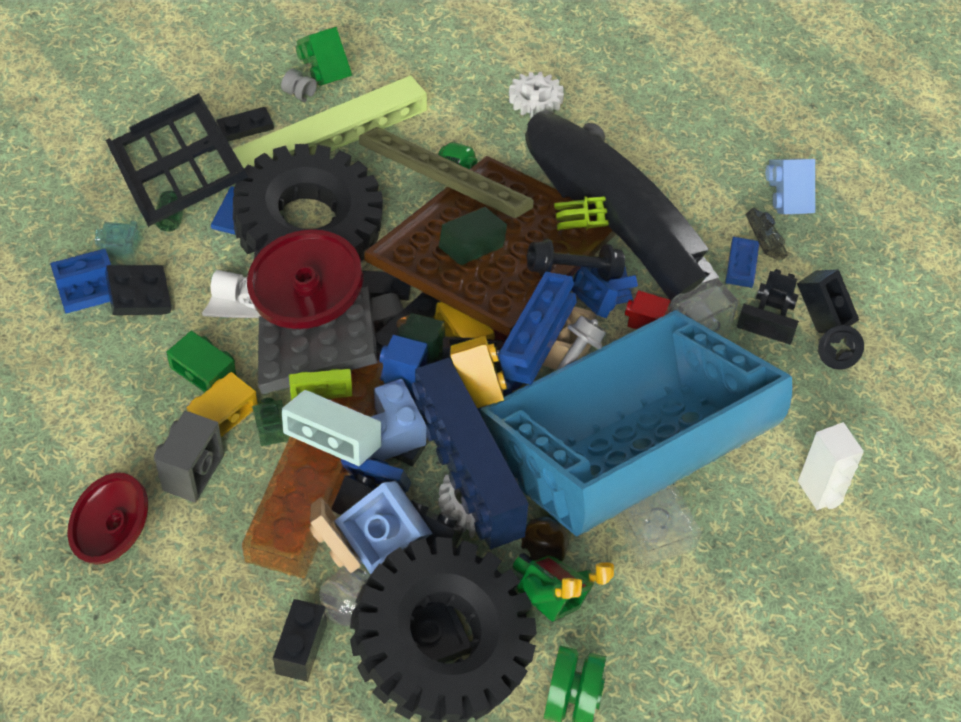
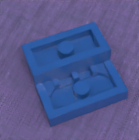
[50,249,111,314]

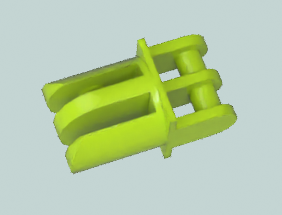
[554,197,609,230]

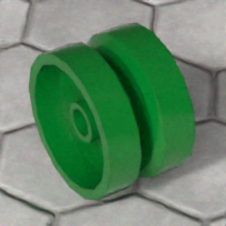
[544,645,607,722]

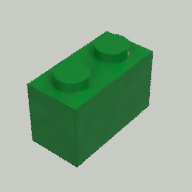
[166,330,237,393]

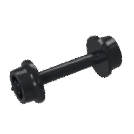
[526,238,625,282]

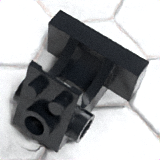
[736,269,799,345]

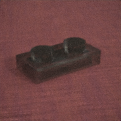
[745,208,788,261]

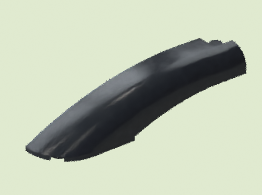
[525,110,719,302]

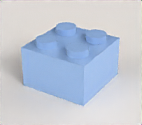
[334,481,433,574]

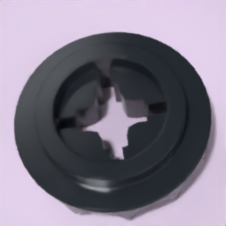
[817,324,864,369]

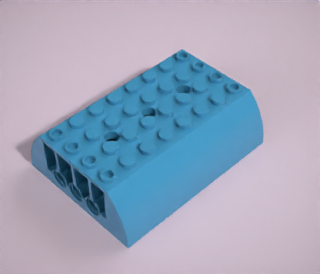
[480,310,792,537]

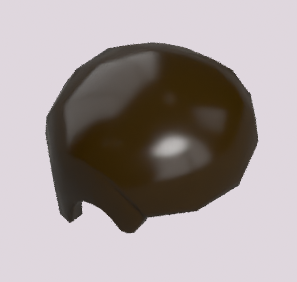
[521,516,569,562]

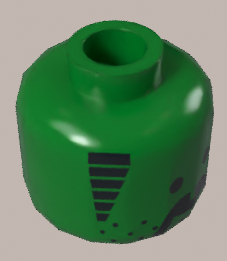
[438,142,478,169]

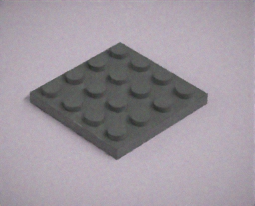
[258,286,378,395]

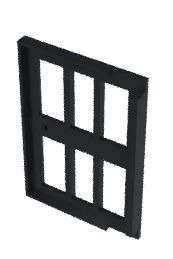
[105,93,248,227]

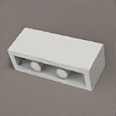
[798,422,864,510]

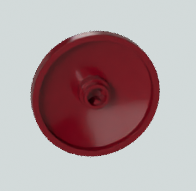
[247,230,363,329]

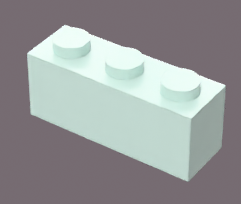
[282,390,381,466]

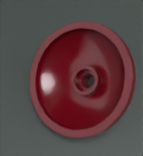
[67,472,148,565]

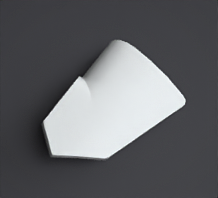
[202,270,261,318]

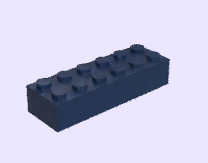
[412,358,529,550]

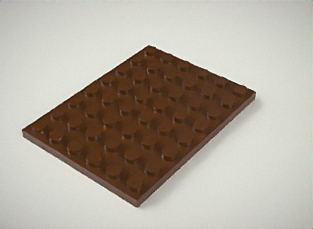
[364,156,616,337]

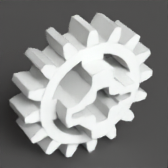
[509,72,564,118]

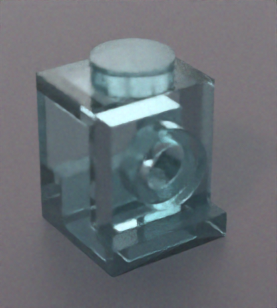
[95,221,140,258]

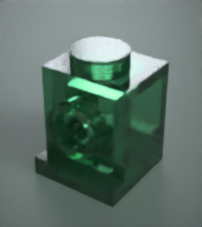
[252,398,291,447]

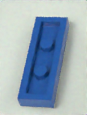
[571,267,619,319]

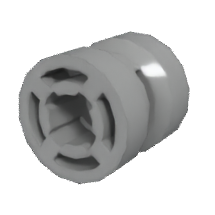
[281,68,317,102]

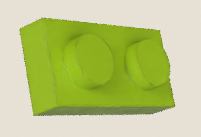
[289,369,352,400]

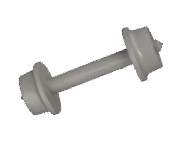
[533,316,606,382]

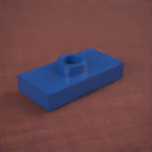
[725,237,760,288]

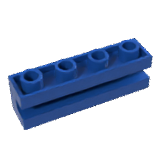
[498,272,577,385]

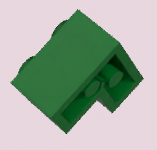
[296,27,353,86]

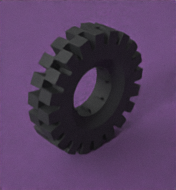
[233,144,383,262]
[350,537,537,722]

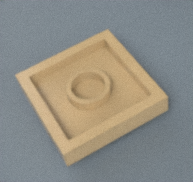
[309,497,361,573]

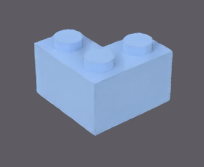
[765,158,815,214]
[368,379,426,461]

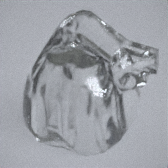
[319,567,370,627]

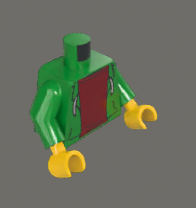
[512,553,614,622]

